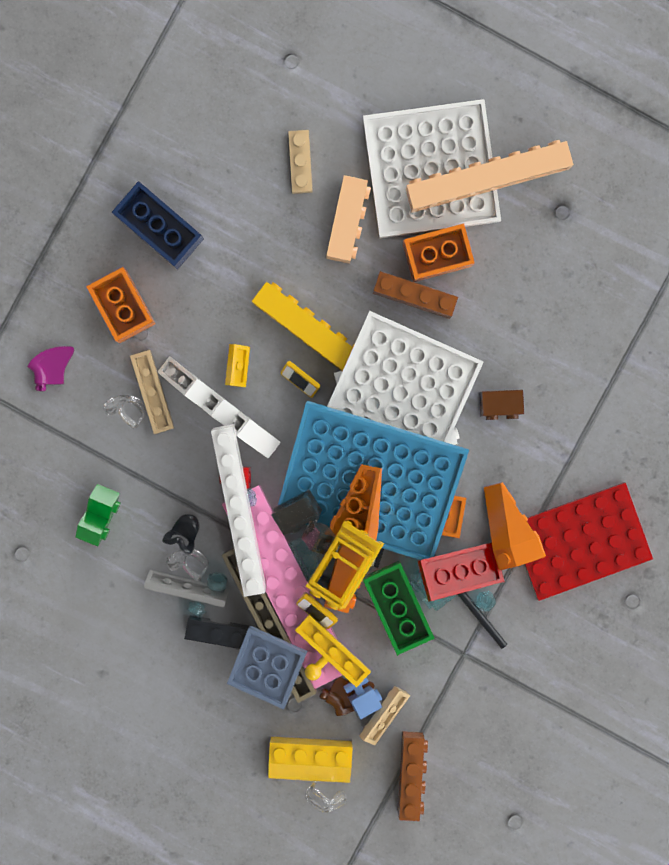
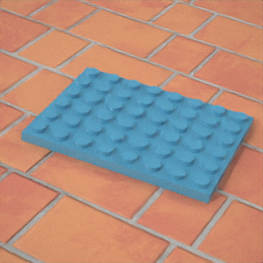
[275,401,469,560]

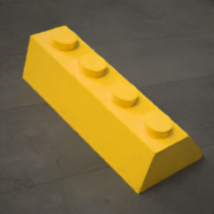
[268,736,353,783]

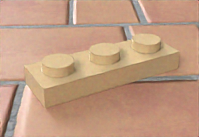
[288,130,313,194]
[359,686,410,745]

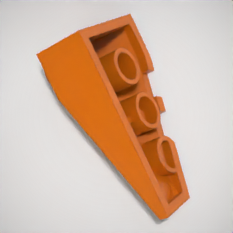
[327,464,382,547]
[484,482,546,570]

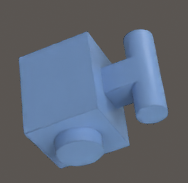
[343,677,382,719]

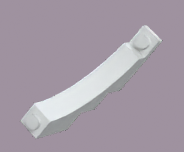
[158,356,281,458]

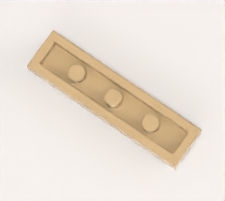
[130,350,174,434]

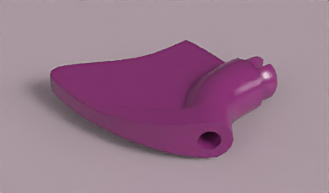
[27,346,75,392]

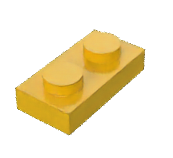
[225,344,250,387]

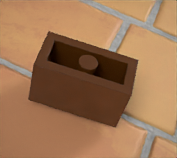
[479,390,524,420]

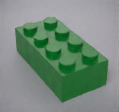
[363,561,435,656]

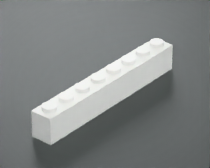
[211,424,266,597]

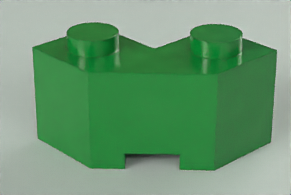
[75,484,121,547]

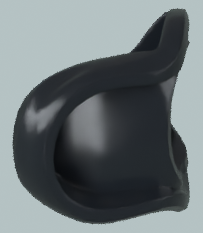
[162,514,200,554]

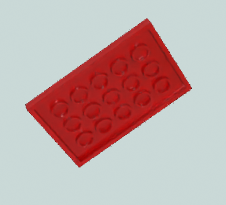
[524,482,653,601]

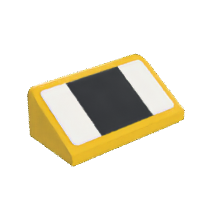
[281,361,321,398]
[296,592,338,629]

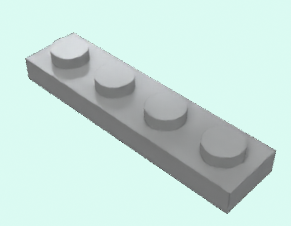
[144,570,229,607]

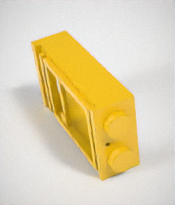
[305,521,384,610]

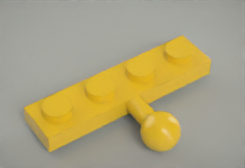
[295,614,371,688]

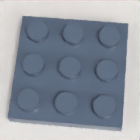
[227,626,308,709]

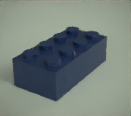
[112,181,204,270]

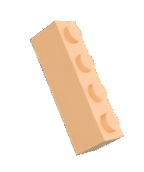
[326,175,371,264]

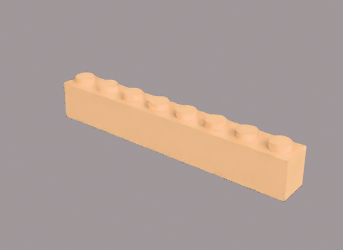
[405,140,574,213]

